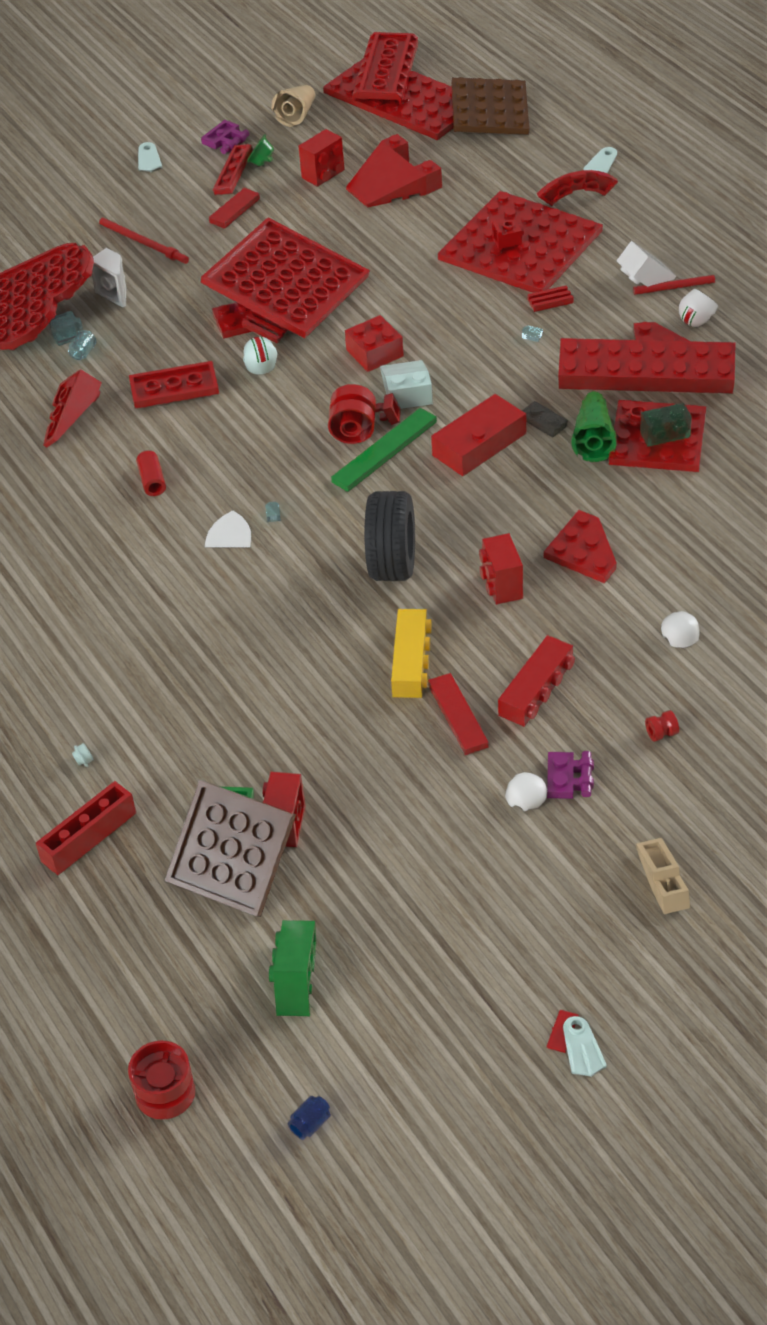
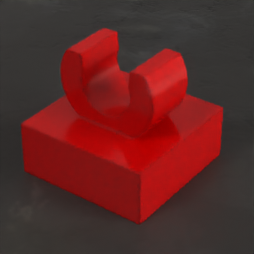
[376,393,401,425]

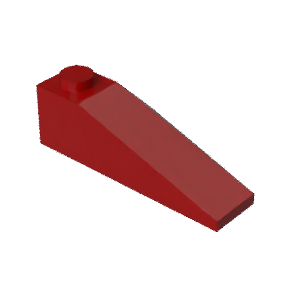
[43,369,102,448]

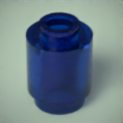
[287,1096,331,1140]

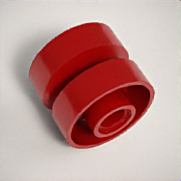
[328,384,376,444]
[128,1040,195,1120]

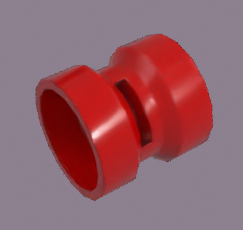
[645,710,679,742]

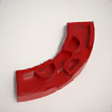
[536,170,618,206]

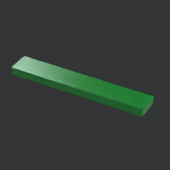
[331,408,437,492]

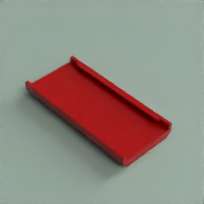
[352,32,418,104]

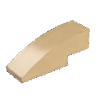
[636,838,690,914]

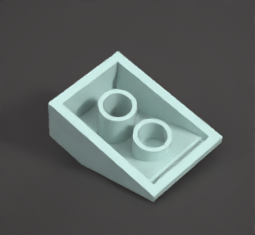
[380,360,433,409]

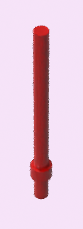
[99,217,189,264]

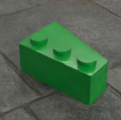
[269,920,317,1016]

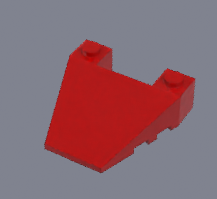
[346,134,442,208]

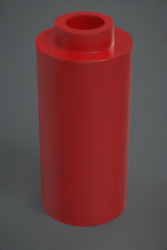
[136,450,166,496]

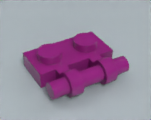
[201,120,250,154]
[547,751,594,799]

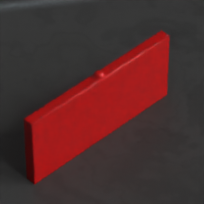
[546,1009,579,1053]

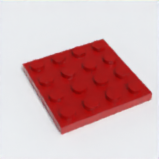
[609,400,707,472]

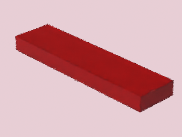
[213,144,253,195]
[428,673,489,755]

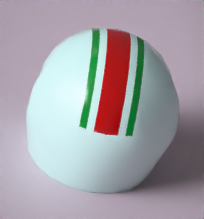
[243,337,277,374]

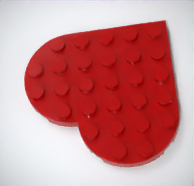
[0,243,94,350]

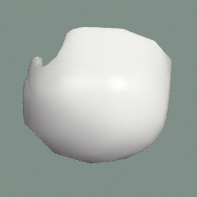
[661,611,700,648]
[505,772,547,811]

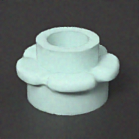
[72,743,94,767]

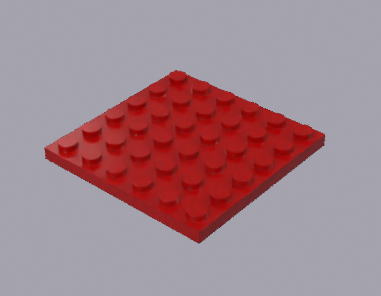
[438,191,603,293]
[200,217,370,339]

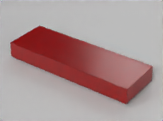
[209,188,260,229]

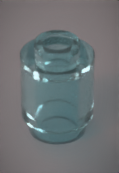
[68,330,97,360]

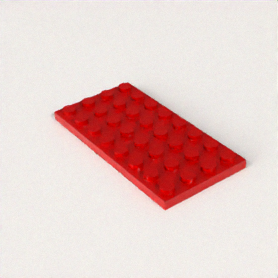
[323,59,453,140]

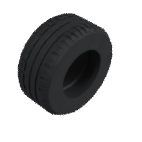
[364,491,415,581]

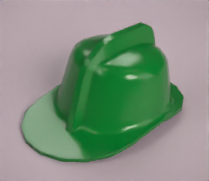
[247,134,274,167]

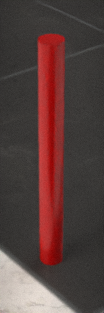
[633,275,715,295]

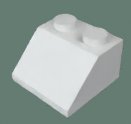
[617,241,676,287]
[92,248,126,307]

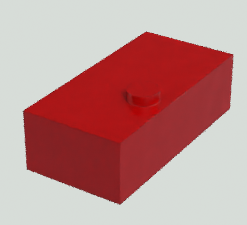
[431,394,526,476]

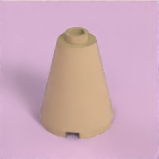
[271,85,315,127]

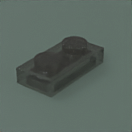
[522,401,568,438]

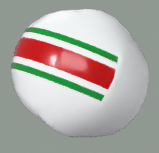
[679,289,718,327]

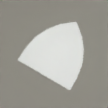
[205,511,251,547]

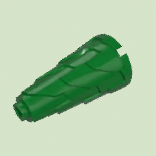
[571,391,616,462]

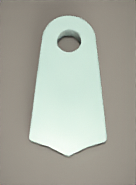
[138,142,162,172]
[583,147,617,173]
[563,1016,607,1077]

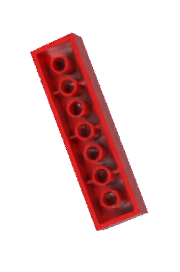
[558,338,736,394]

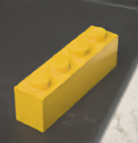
[391,609,432,698]

